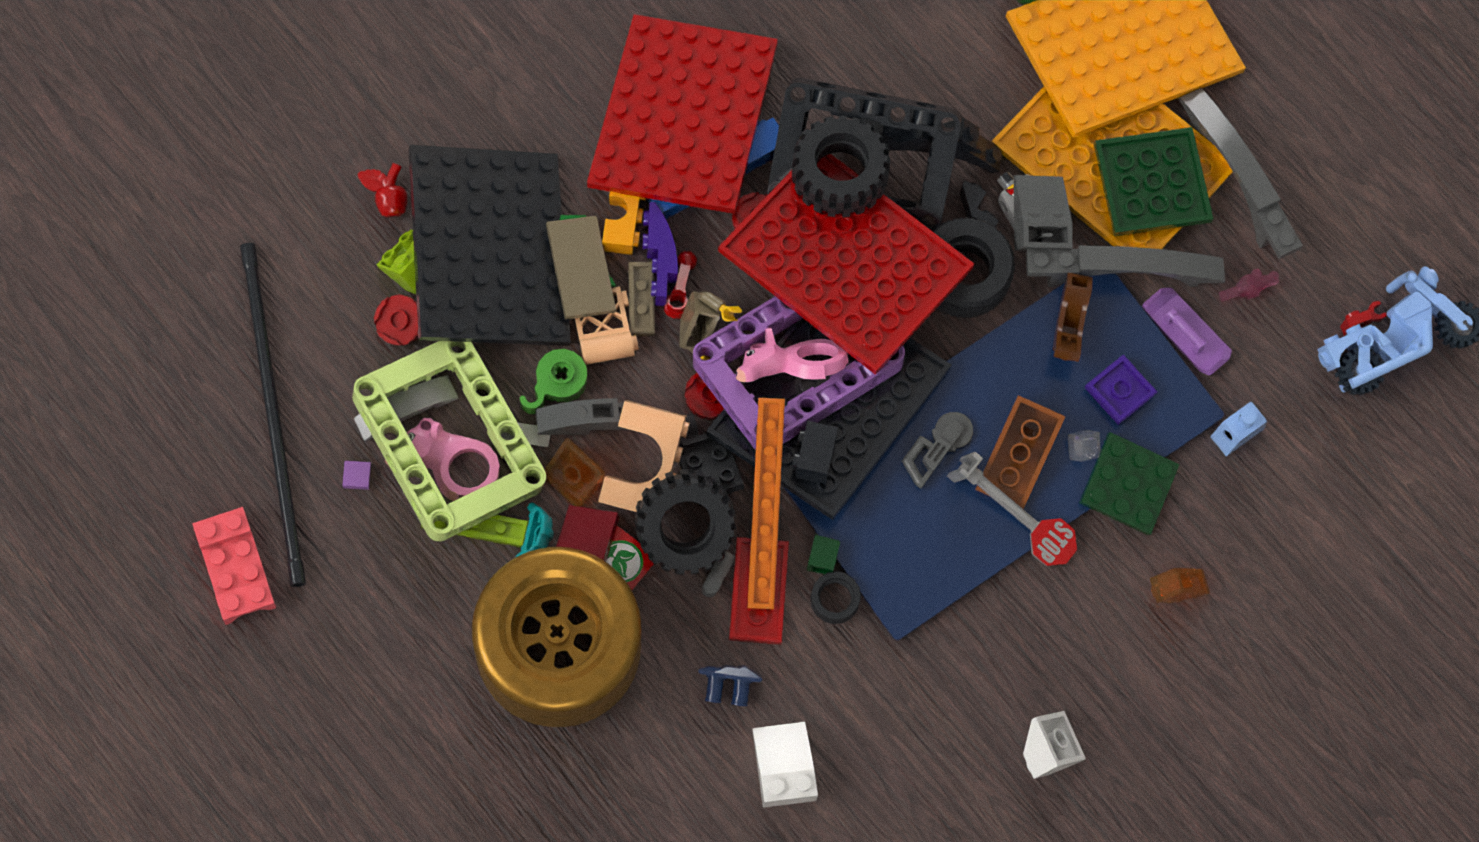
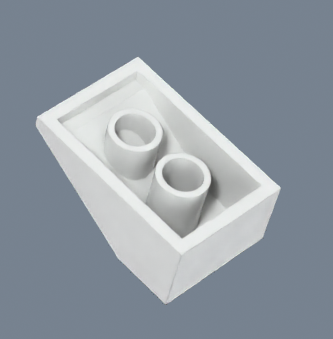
[752,722,818,808]

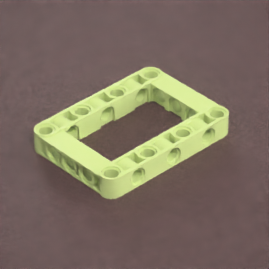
[352,341,546,542]

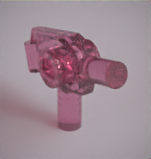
[1218,269,1279,302]

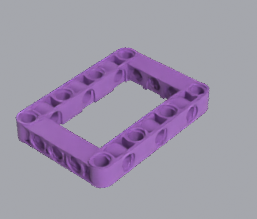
[693,296,905,450]

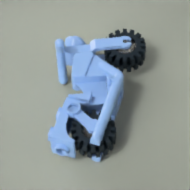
[1317,266,1479,395]

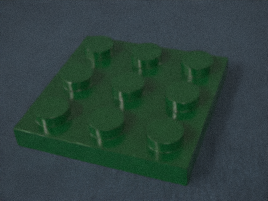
[1079,432,1180,535]

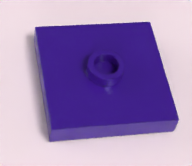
[1084,354,1157,425]

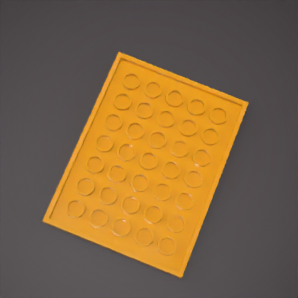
[1006,0,1246,138]
[991,86,1233,249]

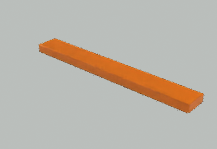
[747,398,785,609]

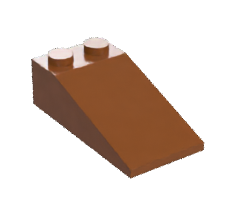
[975,395,1066,509]

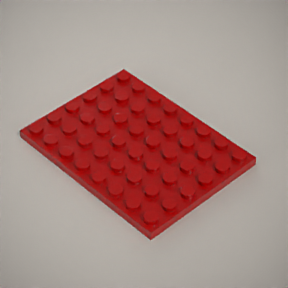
[587,14,778,214]
[718,154,974,375]

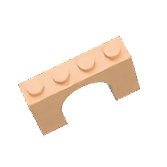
[598,400,690,513]

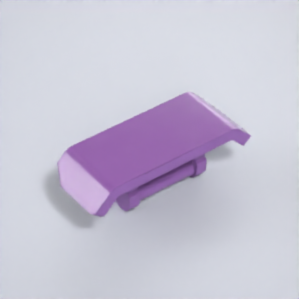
[1142,287,1232,375]

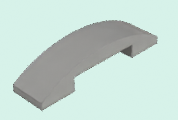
[354,375,459,441]

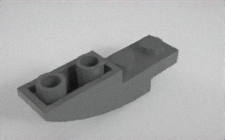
[536,398,641,435]

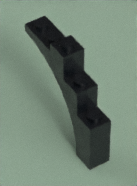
[861,118,1002,173]

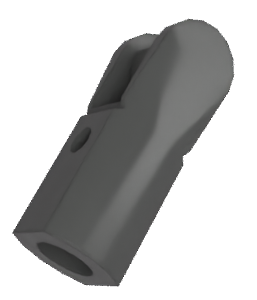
[702,551,735,598]

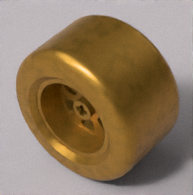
[472,547,641,727]

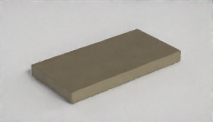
[546,216,616,320]

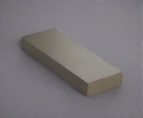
[628,262,655,336]

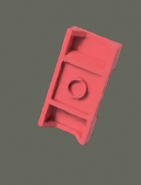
[192,507,276,625]

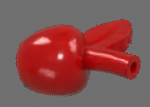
[358,163,408,218]

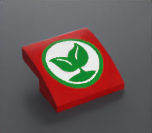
[606,526,654,590]

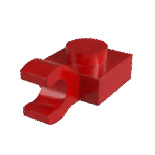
[1340,301,1387,335]

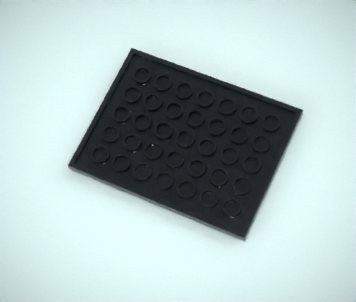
[409,145,571,346]
[706,318,951,520]

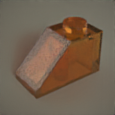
[1150,568,1210,603]

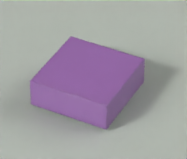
[342,461,371,490]

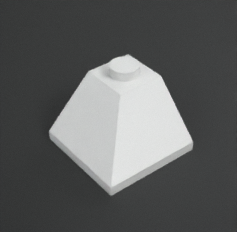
[1023,711,1086,779]

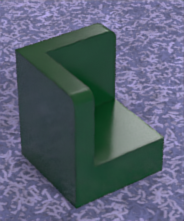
[806,535,840,575]

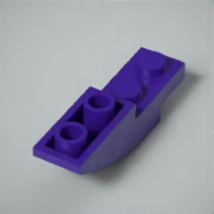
[642,202,678,306]

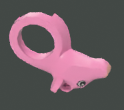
[736,328,849,382]
[385,418,501,501]

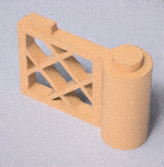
[575,287,639,365]

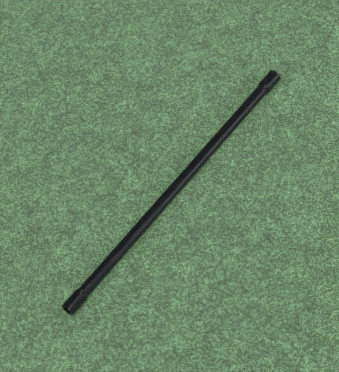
[240,243,306,587]

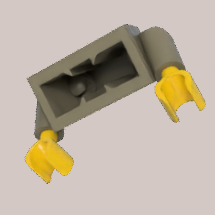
[679,291,742,360]

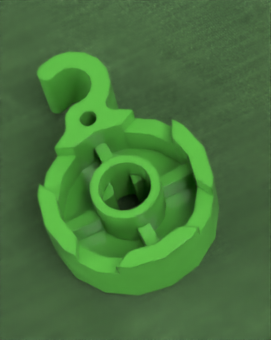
[520,349,587,414]

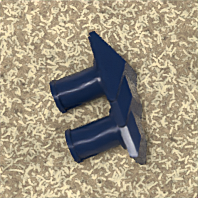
[698,665,762,706]

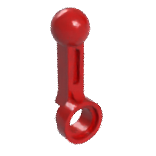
[664,251,697,319]

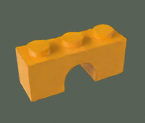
[602,191,646,255]

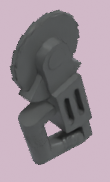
[902,412,973,489]

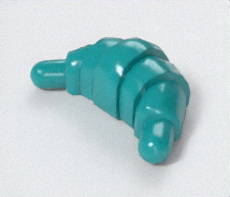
[515,502,554,558]

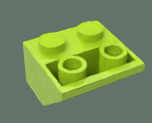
[376,229,416,294]

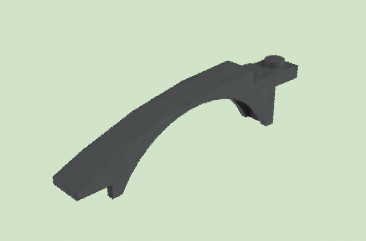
[1179,88,1303,259]
[1026,245,1225,287]

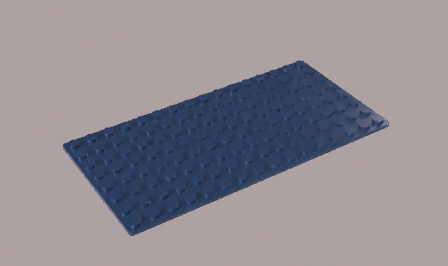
[783,273,1224,640]

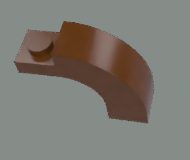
[1053,273,1093,362]

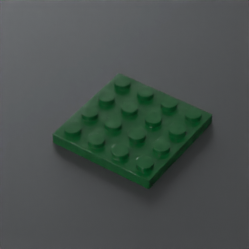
[1094,127,1213,236]

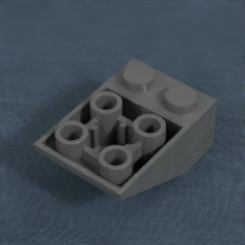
[1014,175,1073,251]

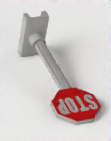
[947,452,1077,566]

